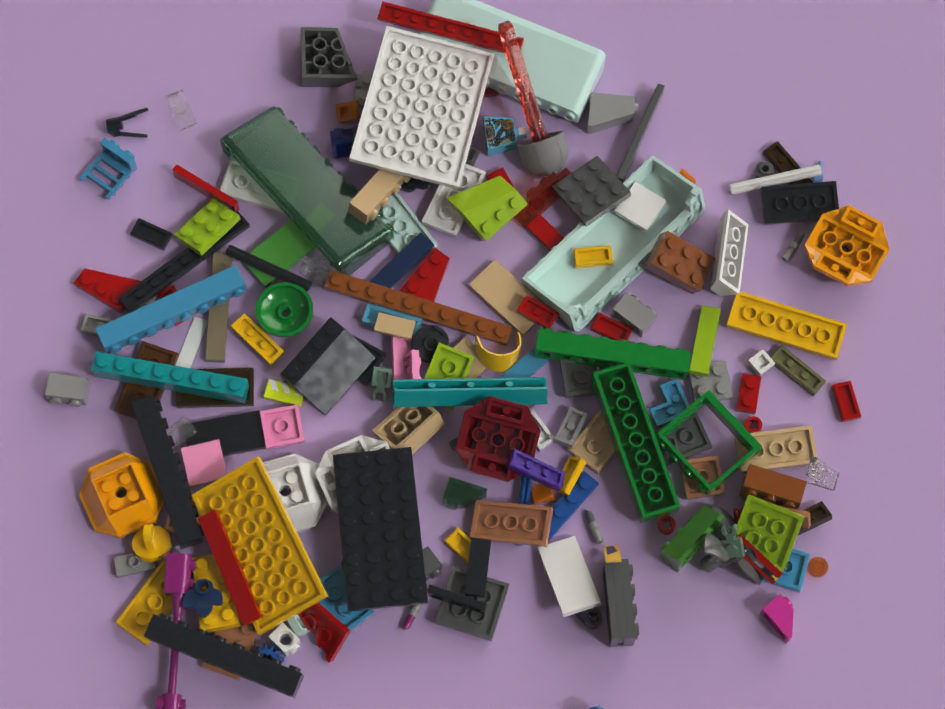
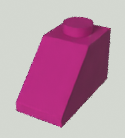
[760,594,794,643]

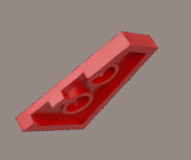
[400,247,450,302]
[74,268,141,314]
[298,602,351,663]

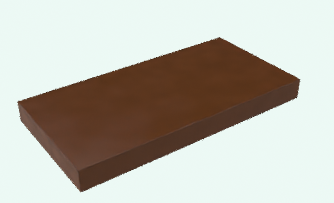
[114,341,179,419]

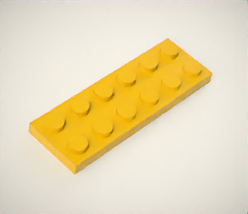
[726,291,847,360]

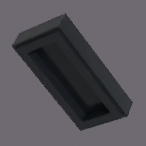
[130,218,173,251]

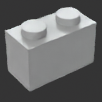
[612,292,657,338]
[45,373,90,407]

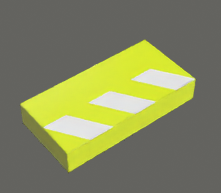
[264,379,304,408]

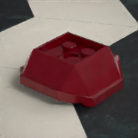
[455,396,541,482]

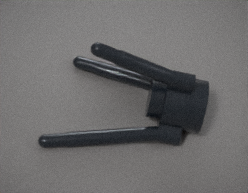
[106,108,149,138]

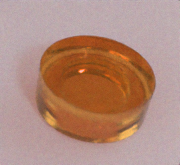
[808,557,828,578]

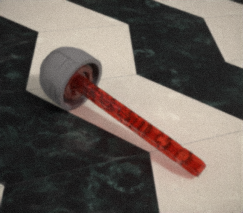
[498,21,568,177]

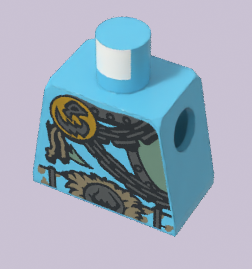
[483,116,527,156]

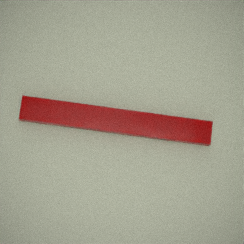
[377,1,524,57]

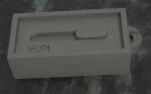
[602,559,639,647]

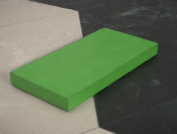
[246,212,325,288]

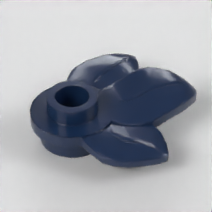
[183,579,223,618]

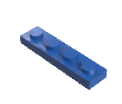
[548,471,599,542]

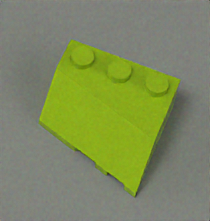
[446,176,528,241]

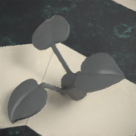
[700,505,761,585]

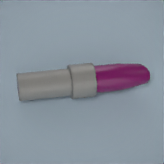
[402,604,422,630]

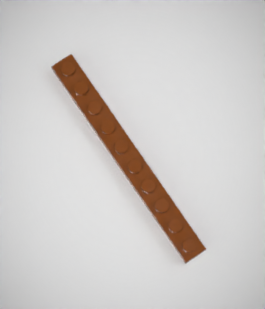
[324,270,512,346]

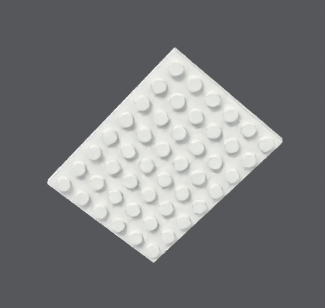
[349,26,494,190]

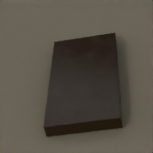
[176,368,254,408]

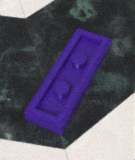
[507,449,565,491]

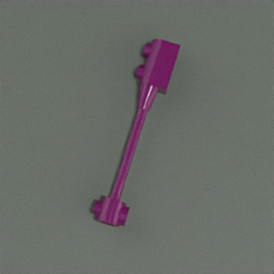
[156,553,196,709]

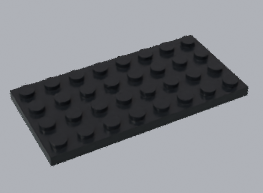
[333,447,428,612]

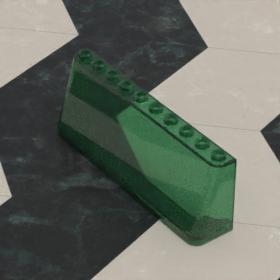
[220,106,394,275]

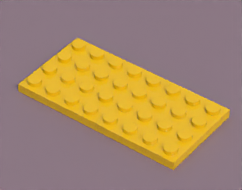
[191,456,328,635]

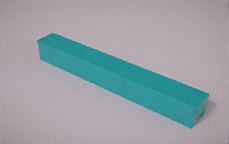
[392,377,548,407]

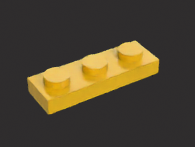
[231,313,285,366]

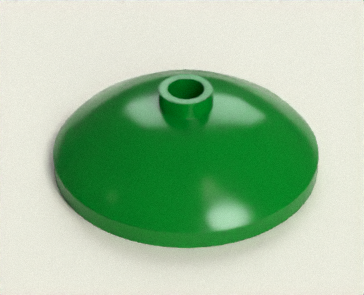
[256,282,313,338]

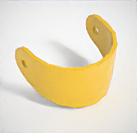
[475,332,521,372]

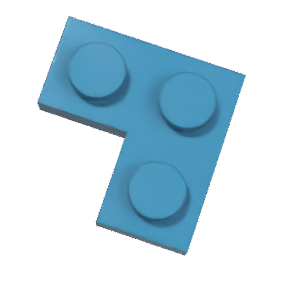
[649,378,690,428]

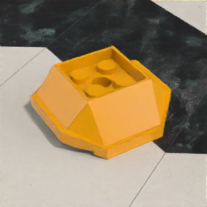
[804,205,890,286]
[79,452,165,539]

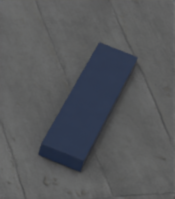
[369,232,434,288]

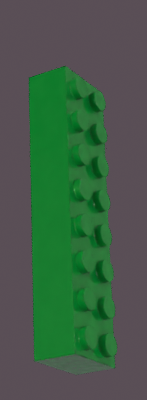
[591,362,680,523]

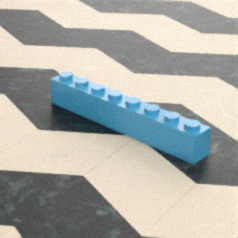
[95,265,247,354]

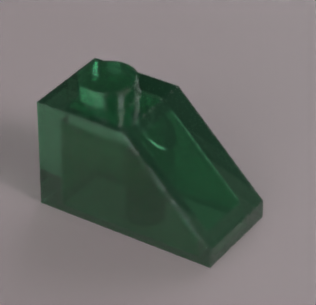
[443,477,487,510]

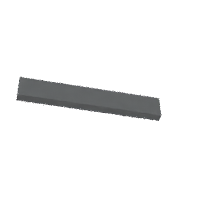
[617,84,665,183]

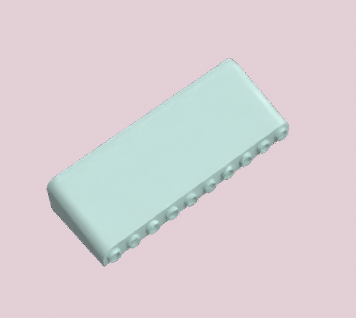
[417,0,606,123]
[522,156,705,332]

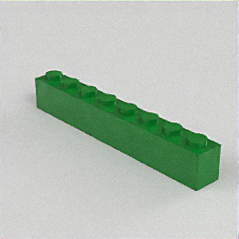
[534,328,691,380]

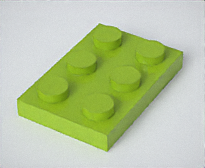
[174,199,241,256]
[424,343,475,411]

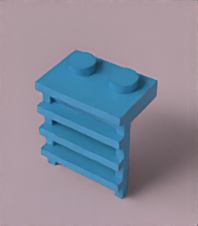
[79,138,137,200]

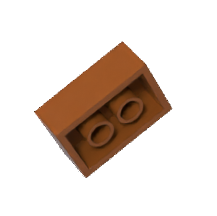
[644,231,716,294]
[739,464,807,509]

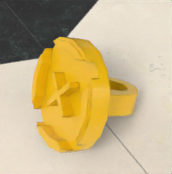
[132,524,172,562]

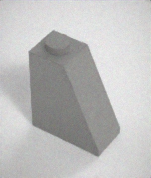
[587,92,638,134]

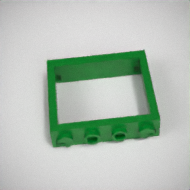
[656,390,762,496]

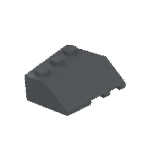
[300,27,358,87]

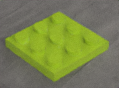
[736,494,805,572]

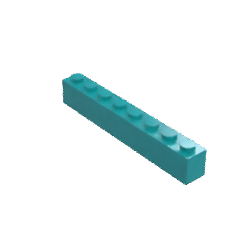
[91,352,249,404]

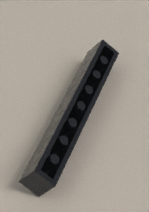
[132,395,205,550]
[144,613,304,699]

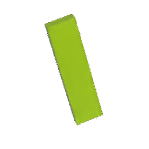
[689,305,721,377]

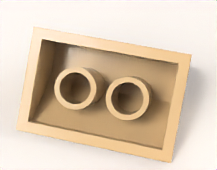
[372,406,445,455]

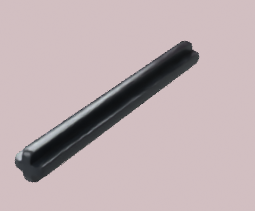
[226,245,312,292]

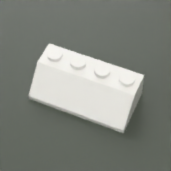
[710,210,749,296]

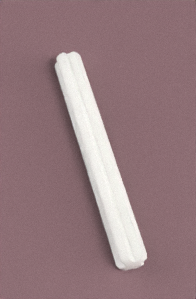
[729,165,822,195]

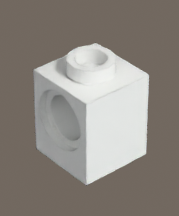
[268,623,301,657]

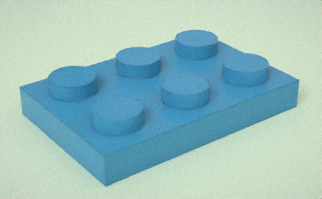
[319,566,374,631]

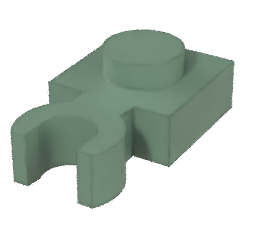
[370,367,393,402]
[721,524,745,559]

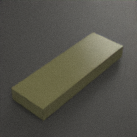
[770,345,826,396]

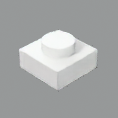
[747,349,775,376]

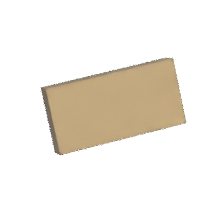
[374,312,416,341]

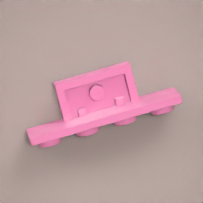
[391,337,422,410]

